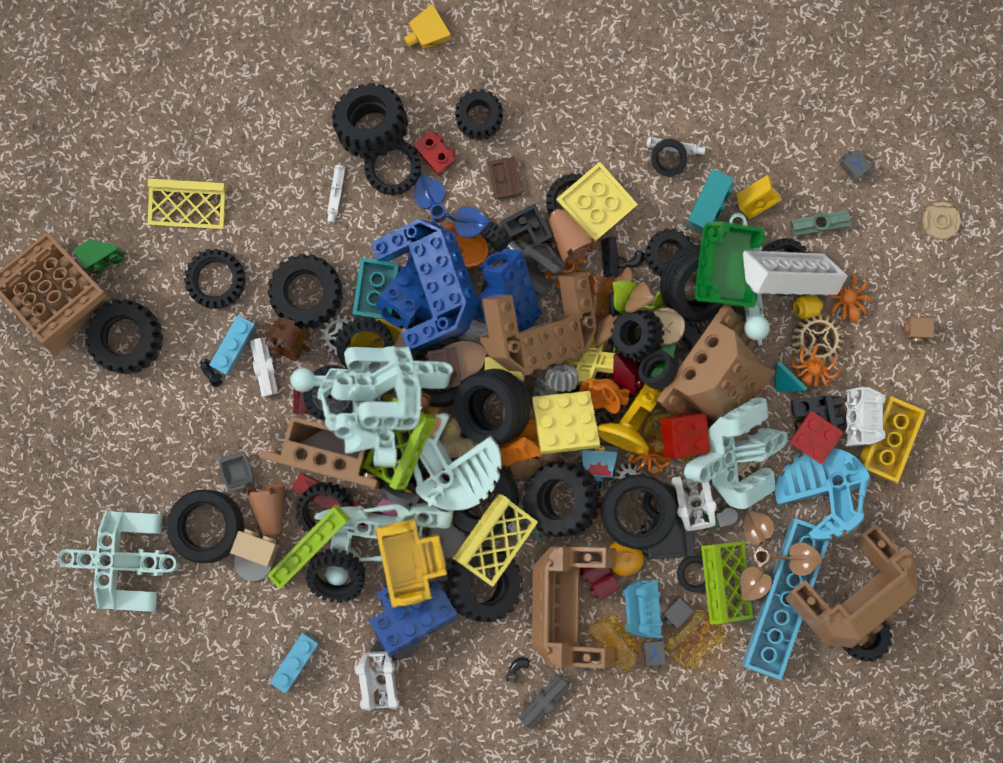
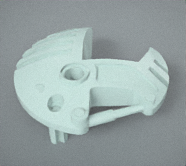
[408,413,502,510]

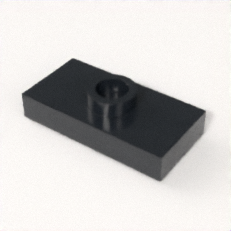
[601,237,619,278]

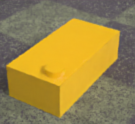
[859,396,926,483]

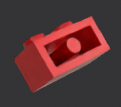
[413,130,456,177]

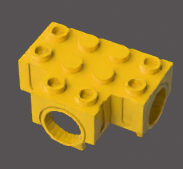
[375,519,447,607]

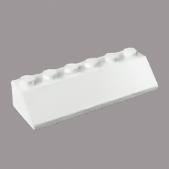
[743,250,848,295]

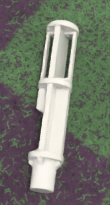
[646,137,705,156]
[327,164,346,223]

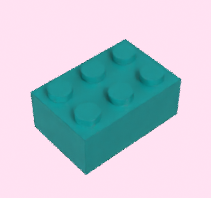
[684,169,734,235]
[352,258,401,319]

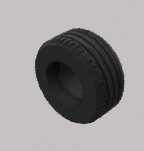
[448,467,519,535]

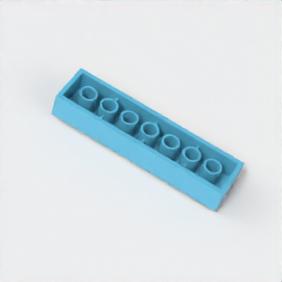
[741,518,831,680]

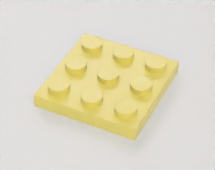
[556,162,638,241]
[532,391,600,454]

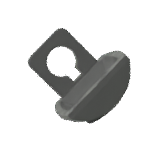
[218,451,253,492]

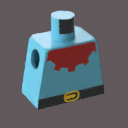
[581,446,618,489]

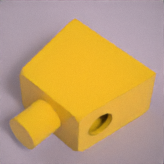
[403,4,451,50]

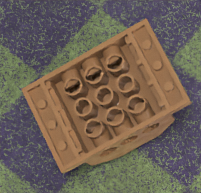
[0,232,107,357]
[657,304,776,424]
[259,416,383,489]

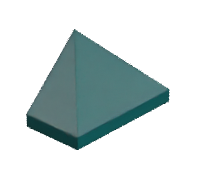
[774,361,807,392]

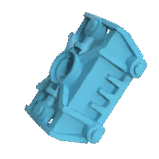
[622,580,663,638]

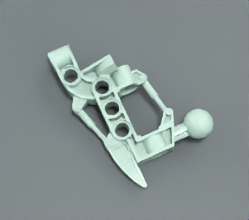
[729,212,770,346]
[290,367,396,467]
[315,503,454,586]

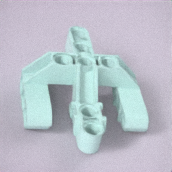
[331,346,453,430]
[684,398,787,509]
[57,511,180,612]

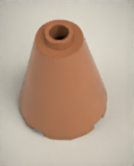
[549,209,597,264]
[246,484,285,538]

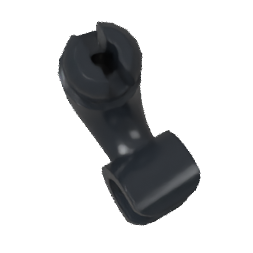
[618,251,645,268]
[200,359,223,388]
[506,657,529,683]

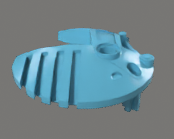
[775,448,871,541]

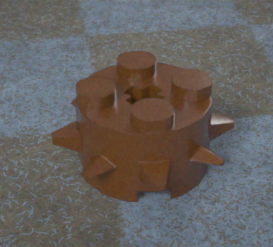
[264,318,311,361]

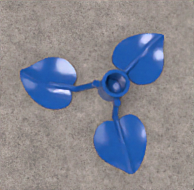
[408,174,489,260]

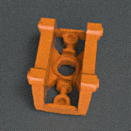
[497,419,543,467]

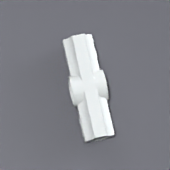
[250,337,279,397]

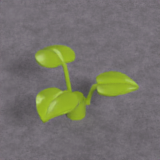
[608,280,669,353]

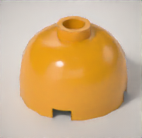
[609,542,644,577]

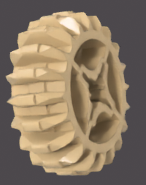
[792,314,844,364]

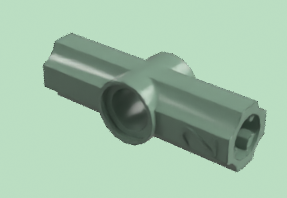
[790,210,850,237]

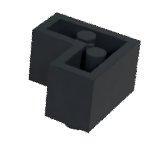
[501,204,553,244]

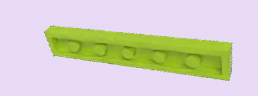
[267,505,350,589]

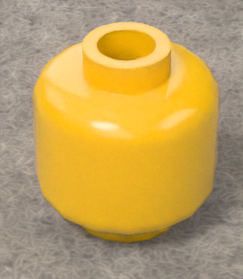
[793,294,823,320]

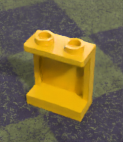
[618,384,665,432]

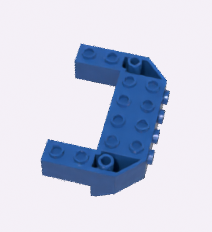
[371,219,479,351]

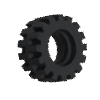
[480,221,513,252]

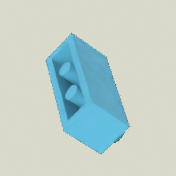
[210,315,257,376]
[270,632,320,694]

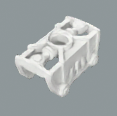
[845,387,885,447]
[671,476,717,531]
[355,651,399,710]

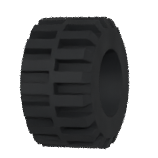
[455,89,503,141]
[645,228,693,277]
[611,309,665,359]
[842,621,893,662]

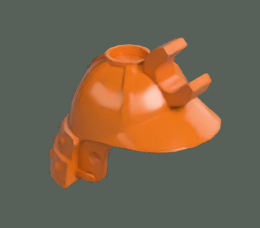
[580,379,629,414]

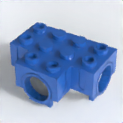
[476,249,542,332]
[375,257,433,329]
[369,581,457,658]

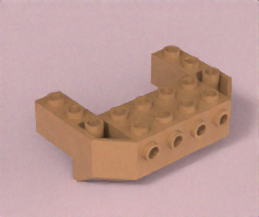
[480,272,597,375]
[785,524,917,648]
[532,547,616,669]

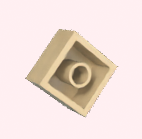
[230,529,280,567]

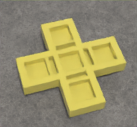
[562,336,615,385]

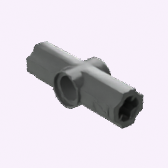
[518,675,570,729]

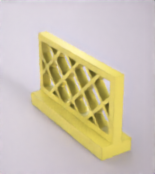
[148,179,227,229]
[453,494,538,587]

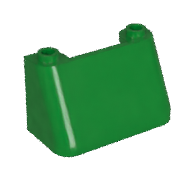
[695,222,765,308]

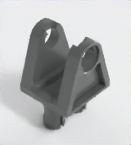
[506,239,565,295]

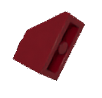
[613,352,644,395]

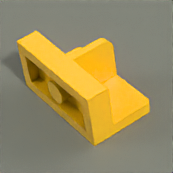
[737,175,781,220]

